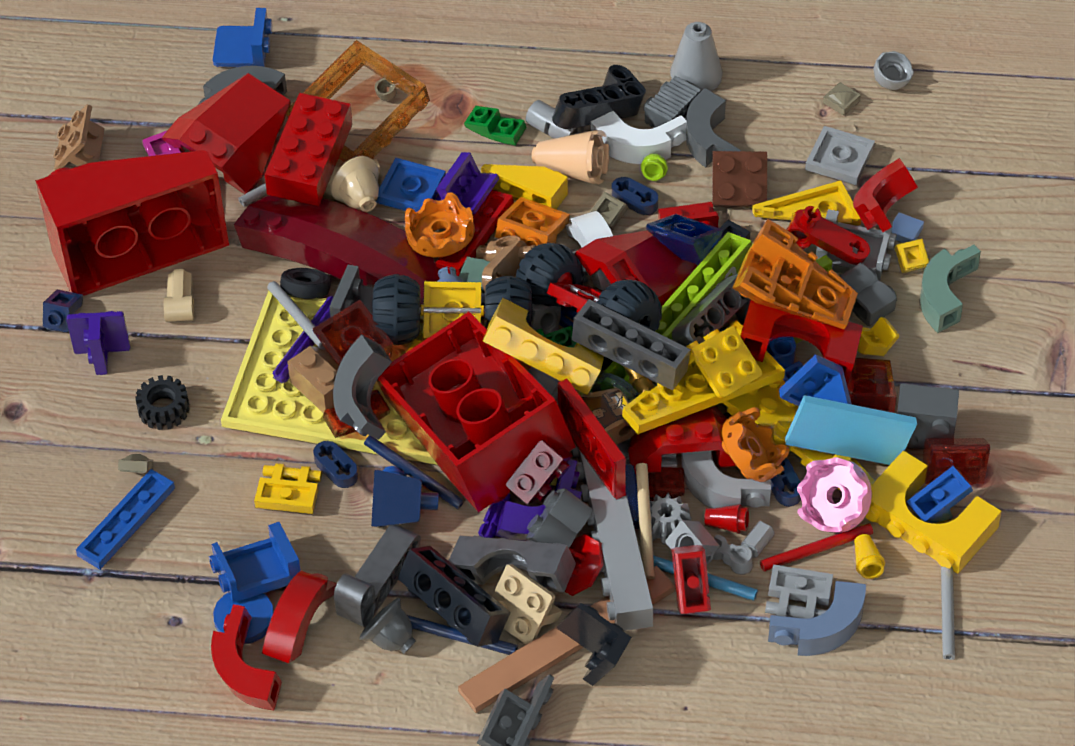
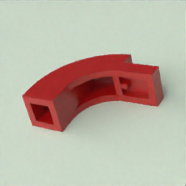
[853,158,918,232]
[262,570,337,663]
[211,604,282,711]

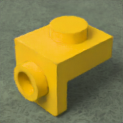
[857,317,899,356]

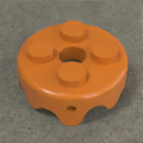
[405,192,475,257]
[722,407,790,482]

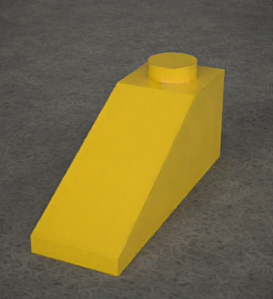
[481,164,568,209]

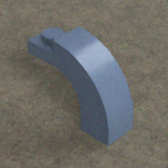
[768,581,866,656]

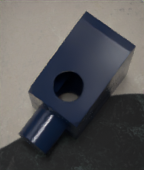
[371,470,439,527]

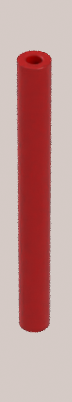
[760,523,873,572]

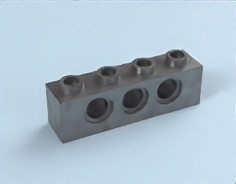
[572,299,691,390]

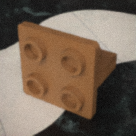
[53,104,105,170]

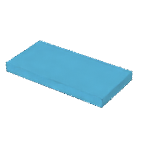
[785,395,917,465]

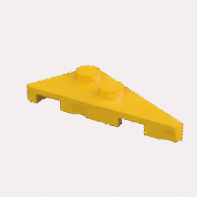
[752,180,861,226]

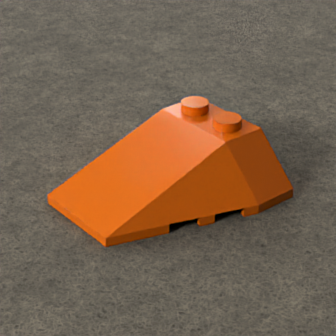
[733,219,858,329]

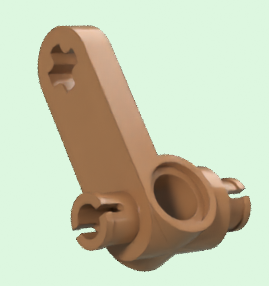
[476,236,535,291]

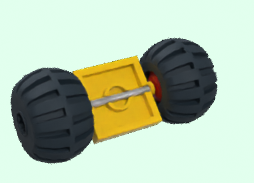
[372,274,532,345]

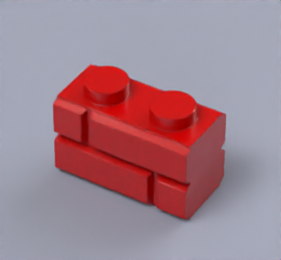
[671,545,711,614]

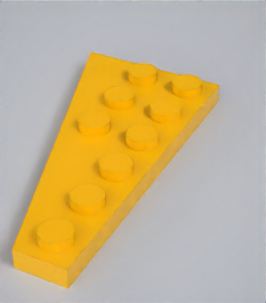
[722,379,875,492]

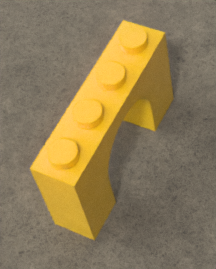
[483,298,604,395]
[865,451,1002,574]

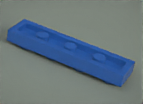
[76,469,175,570]

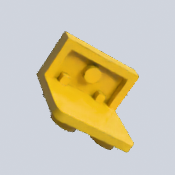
[686,326,762,399]

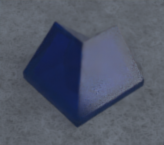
[646,214,723,265]

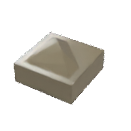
[823,82,861,116]
[590,192,628,230]
[118,454,153,473]

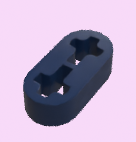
[612,177,658,215]
[313,441,358,488]
[770,458,801,507]

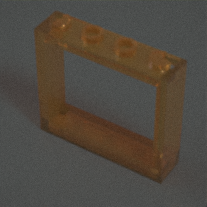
[286,40,430,163]

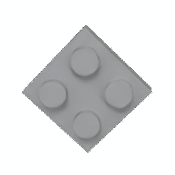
[805,126,875,185]

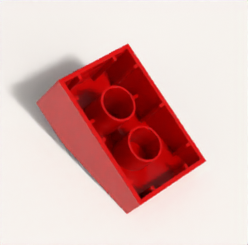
[35,150,229,296]
[377,311,576,512]

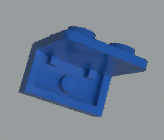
[213,8,272,67]
[779,354,852,406]

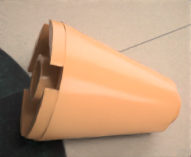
[532,130,609,185]

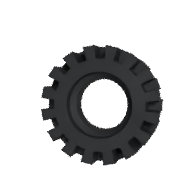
[135,375,190,430]

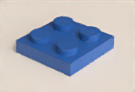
[376,158,446,212]

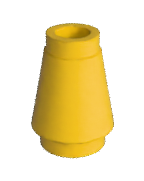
[854,534,885,579]

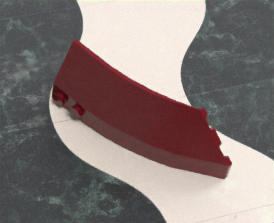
[234,195,440,314]

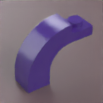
[495,459,582,541]

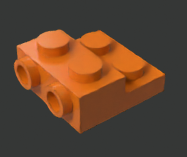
[495,197,570,246]

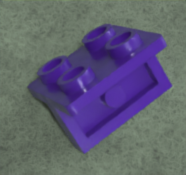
[435,152,499,214]
[66,311,131,375]

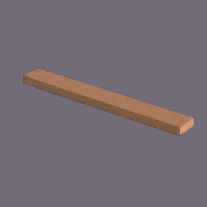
[458,566,675,713]

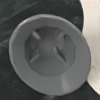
[360,598,416,654]

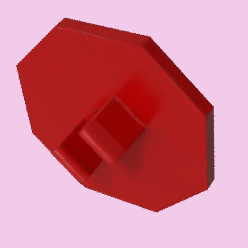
[564,534,604,596]

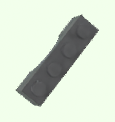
[448,535,576,592]

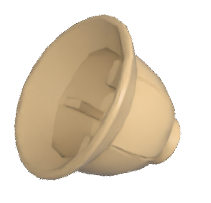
[331,156,379,212]

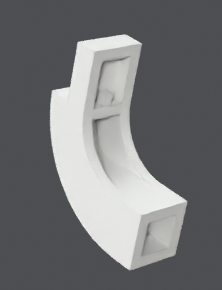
[591,111,687,164]
[565,211,613,290]

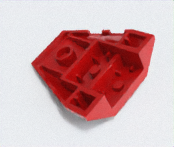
[162,73,291,194]
[628,405,736,474]

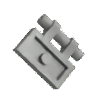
[765,565,833,619]

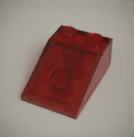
[847,358,897,413]

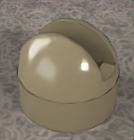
[375,78,397,101]

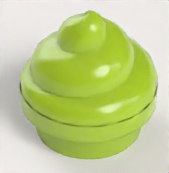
[641,154,668,181]

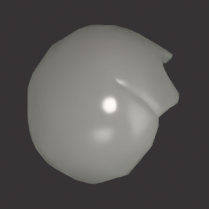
[873,51,914,90]

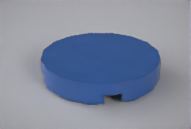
[213,593,274,644]

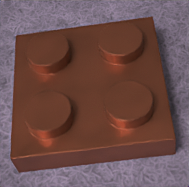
[712,151,767,207]

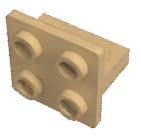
[492,564,563,645]

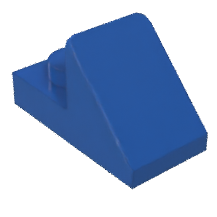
[906,466,973,523]

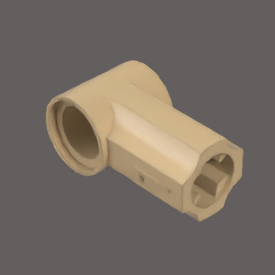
[164,269,195,322]

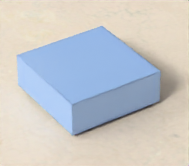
[892,212,924,243]

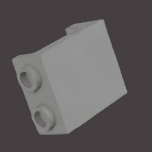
[816,209,897,281]

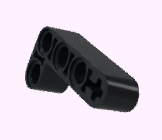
[552,65,646,129]

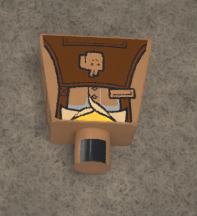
[580,388,636,445]

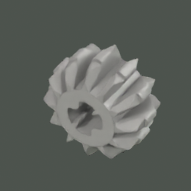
[650,493,691,545]

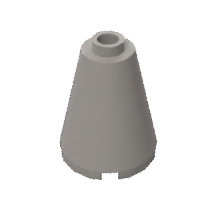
[670,22,723,91]

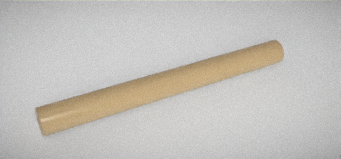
[636,463,655,580]

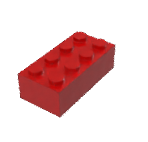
[264,93,353,206]

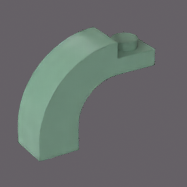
[920,244,981,333]

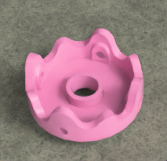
[797,457,872,533]

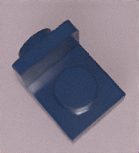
[43,289,83,332]

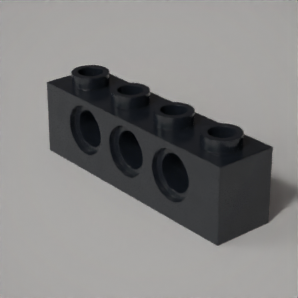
[398,546,511,647]

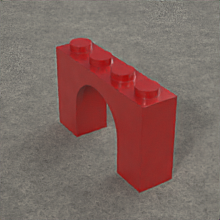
[740,300,863,385]

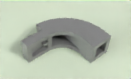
[682,451,771,508]

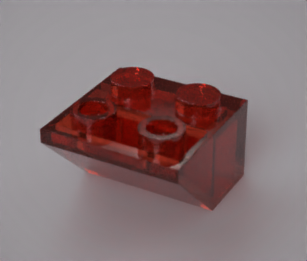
[922,438,990,485]

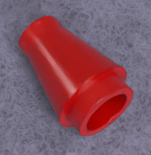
[704,504,750,534]

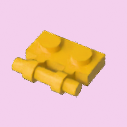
[254,463,322,514]

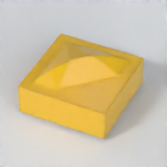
[894,239,929,273]

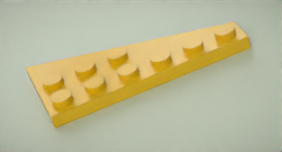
[622,320,785,434]

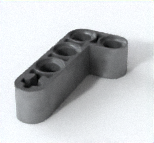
[334,524,421,627]

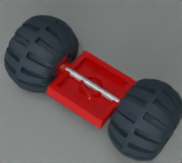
[516,243,662,336]

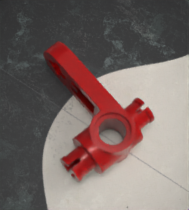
[786,206,870,265]

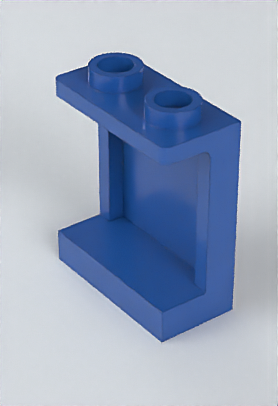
[209,522,300,603]

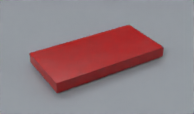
[558,379,626,500]

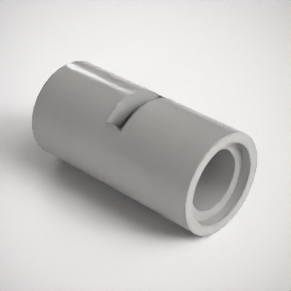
[526,100,584,139]

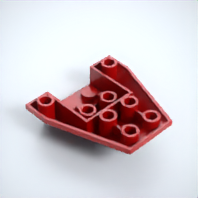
[574,226,697,307]

